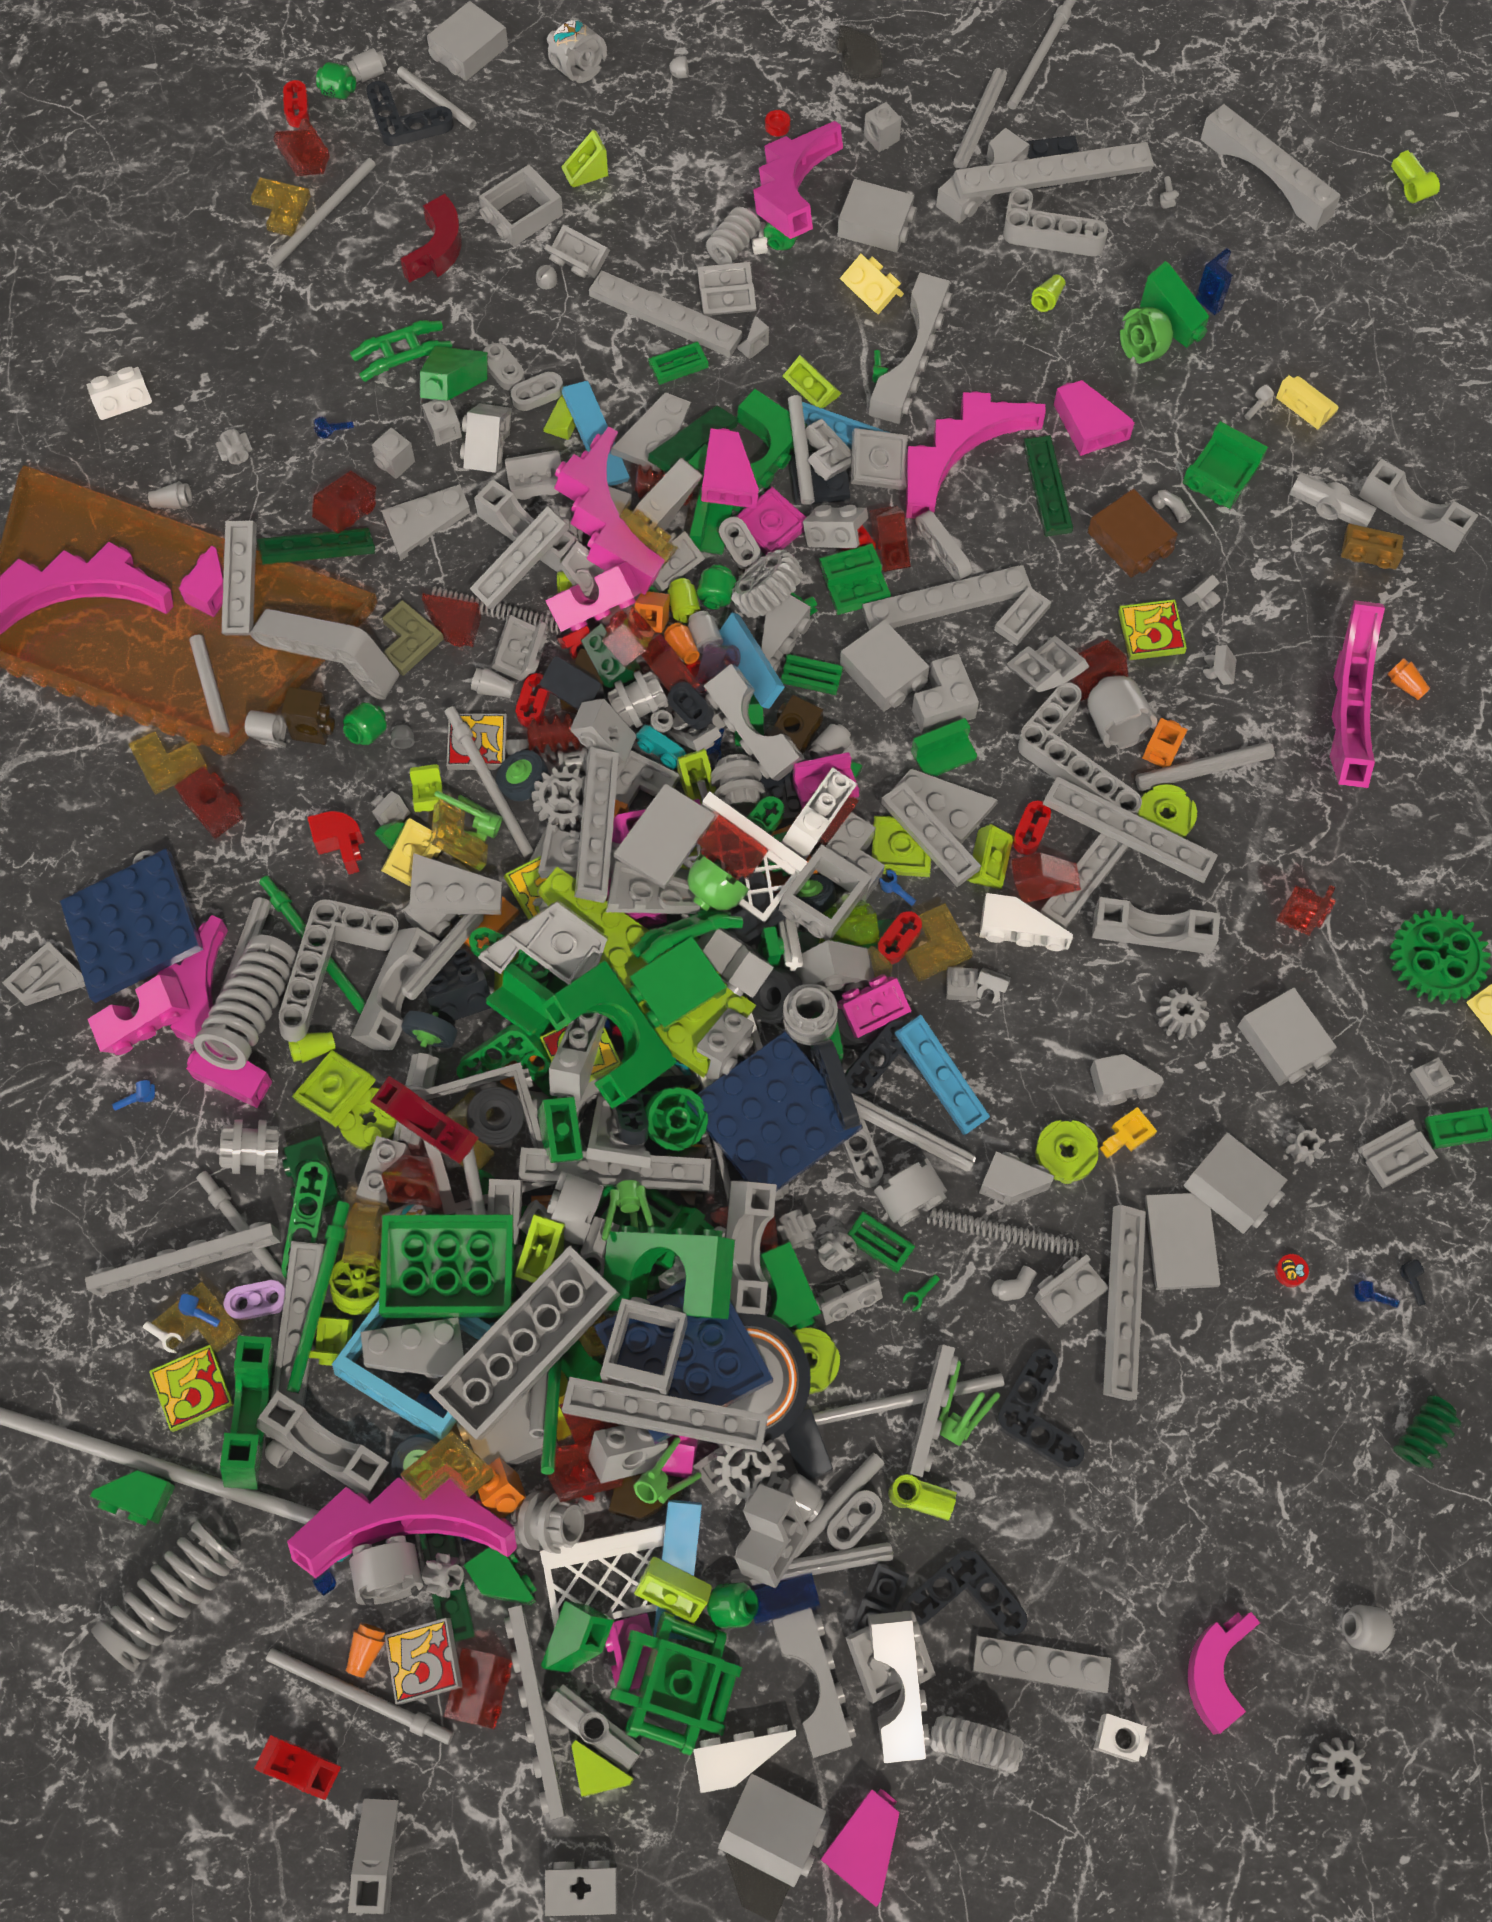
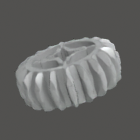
[731,549,803,618]
[930,1716,1024,1773]

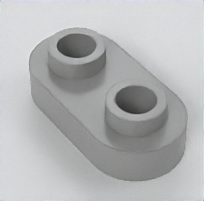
[483,343,525,391]
[511,372,563,411]
[719,517,762,570]
[827,1490,882,1550]

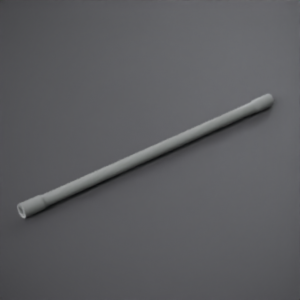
[0,1407,319,1524]

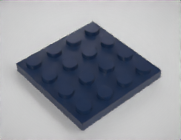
[60,849,204,1003]
[686,1031,862,1192]
[594,1279,773,1445]

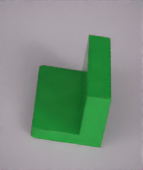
[690,488,733,555]
[911,718,977,777]
[486,963,555,1036]

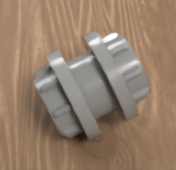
[608,670,669,728]
[710,754,766,817]
[783,983,838,1045]
[219,1119,279,1175]
[512,1490,584,1554]

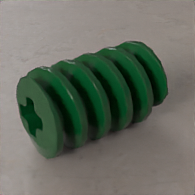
[1393,1395,1462,1469]

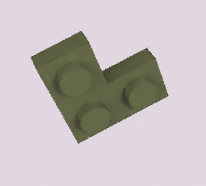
[382,600,444,676]

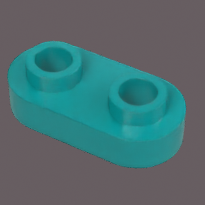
[636,725,687,769]

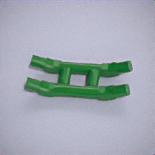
[350,320,452,382]
[630,909,743,964]

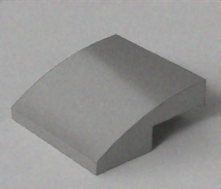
[697,262,756,316]
[1007,636,1089,692]
[845,1611,936,1703]

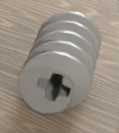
[706,207,761,265]

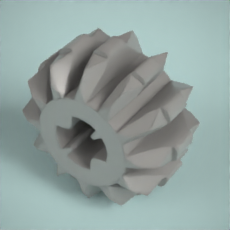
[1156,987,1209,1040]
[1310,1738,1371,1800]

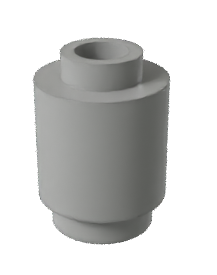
[347,48,387,83]
[688,611,723,655]
[809,724,851,759]

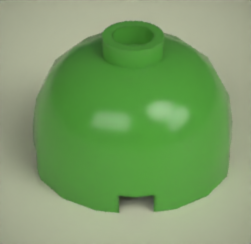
[1120,307,1173,364]
[687,853,750,911]

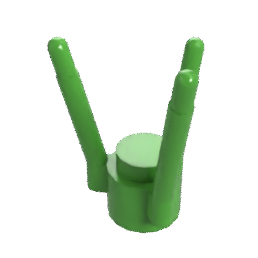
[434,791,502,842]
[602,1180,654,1241]
[938,1360,1000,1446]
[633,1437,702,1504]

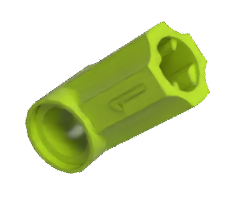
[1391,150,1440,204]
[888,1474,957,1521]

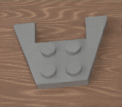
[478,900,608,985]

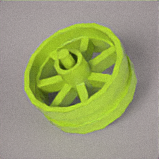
[329,1254,381,1315]

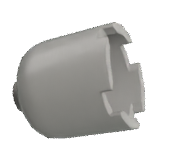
[1087,676,1158,749]

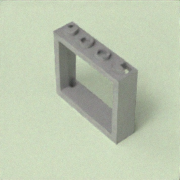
[414,1062,555,1215]

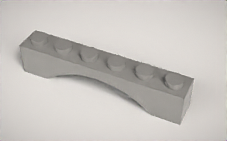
[1200,104,1341,231]
[869,272,953,424]

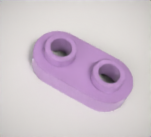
[224,1280,286,1320]

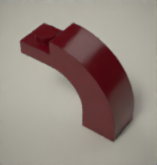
[400,194,462,283]
[370,1076,479,1164]

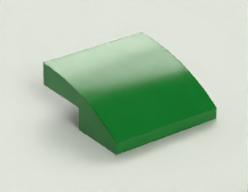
[819,544,891,615]

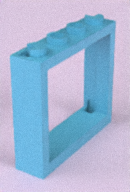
[332,1301,495,1441]

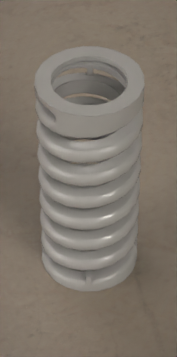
[193,935,297,1070]
[91,1520,241,1672]

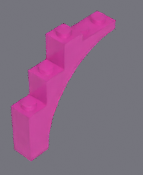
[753,121,843,239]
[906,391,1046,519]
[554,427,665,595]
[0,542,174,634]
[1330,600,1385,788]
[157,915,272,1108]
[287,1468,517,1578]

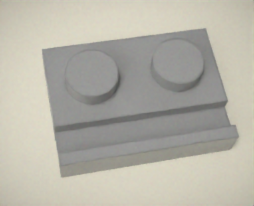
[1358,1119,1438,1189]

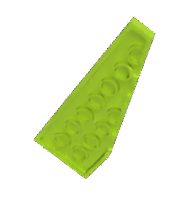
[538,867,756,1078]

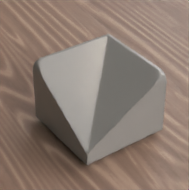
[737,317,769,359]

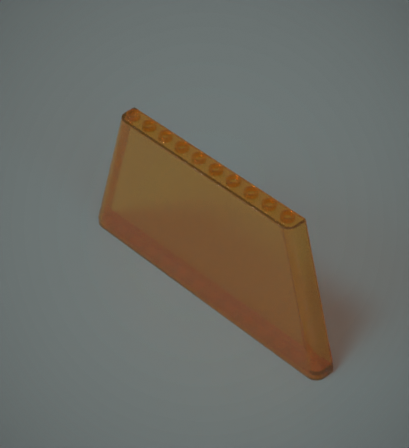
[0,465,378,756]

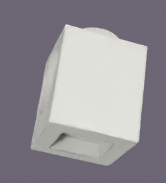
[1093,1714,1150,1762]

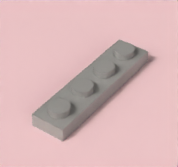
[470,506,570,610]
[221,521,257,636]
[881,782,981,887]
[1040,833,1129,929]
[906,1344,958,1477]
[972,1636,1111,1694]

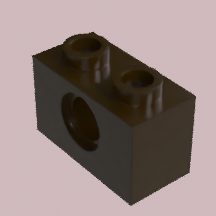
[281,687,335,745]
[764,695,824,755]

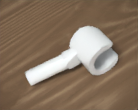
[752,222,768,255]
[143,1321,184,1353]

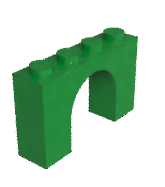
[688,389,807,513]
[540,960,677,1109]
[603,1226,735,1319]
[760,1242,821,1330]
[220,1335,274,1490]

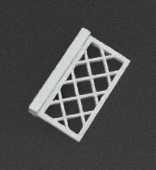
[683,791,808,923]
[540,1524,665,1628]

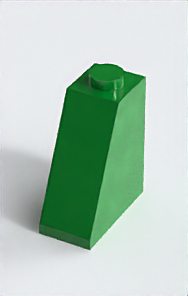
[1140,261,1209,348]
[420,346,488,401]

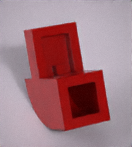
[307,811,365,875]
[254,1735,341,1800]

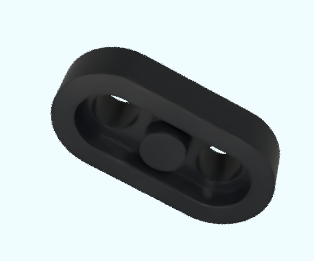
[668,682,714,730]

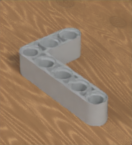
[250,609,399,700]
[1018,682,1142,815]
[279,899,398,1042]

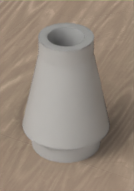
[148,481,193,509]
[471,667,515,699]

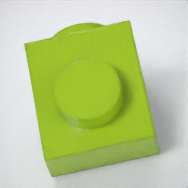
[410,764,444,812]
[309,1316,353,1366]

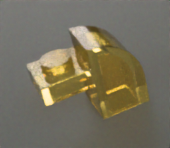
[342,1202,390,1267]

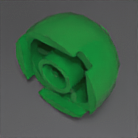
[645,1087,708,1151]

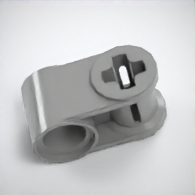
[245,710,287,748]

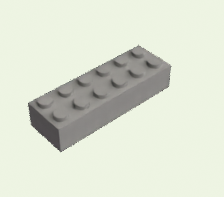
[429,1246,621,1440]

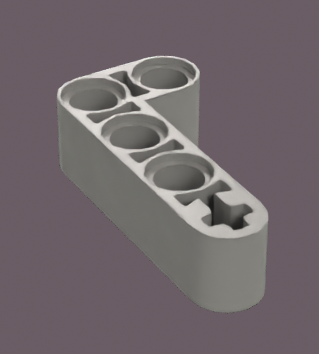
[1003,187,1108,256]

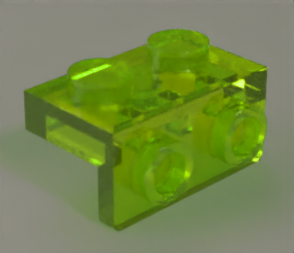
[819,901,880,946]

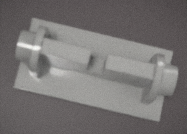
[815,1272,883,1325]

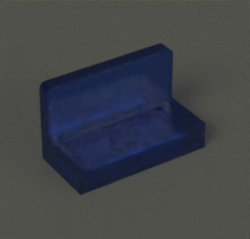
[1196,248,1233,315]
[753,1573,822,1627]

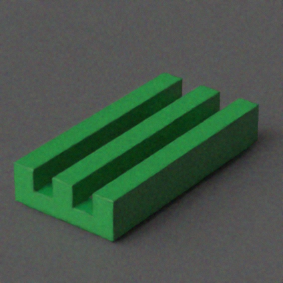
[648,342,709,385]
[781,654,843,695]
[847,1212,915,1274]

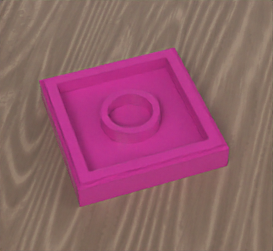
[736,487,807,555]

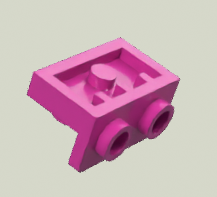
[793,752,859,809]
[837,974,911,1038]
[606,1613,653,1691]

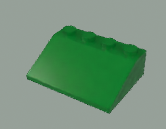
[379,1215,515,1318]

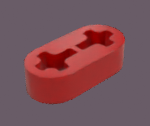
[283,80,309,128]
[516,673,550,727]
[1013,801,1051,855]
[877,911,922,964]

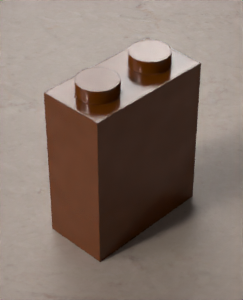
[1087,488,1178,578]

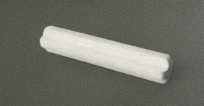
[778,919,803,971]

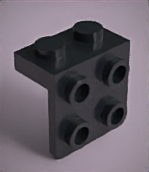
[424,947,491,1023]

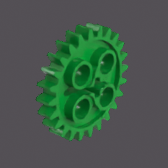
[1389,908,1491,1004]

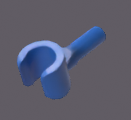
[879,870,916,906]
[112,1080,155,1111]
[178,1294,221,1327]

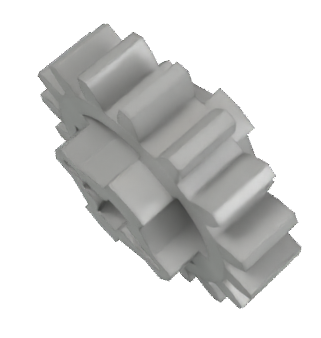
[532,766,586,830]
[712,1439,785,1504]

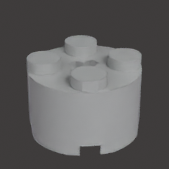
[874,1158,947,1227]
[545,1171,604,1246]
[349,1536,423,1605]

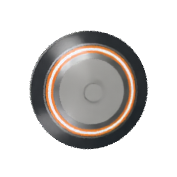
[727,1313,811,1444]

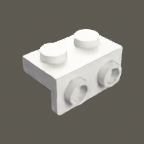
[86,367,152,420]

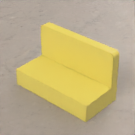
[1276,375,1339,430]

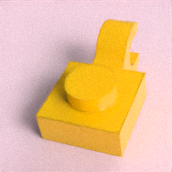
[1099,1107,1157,1158]

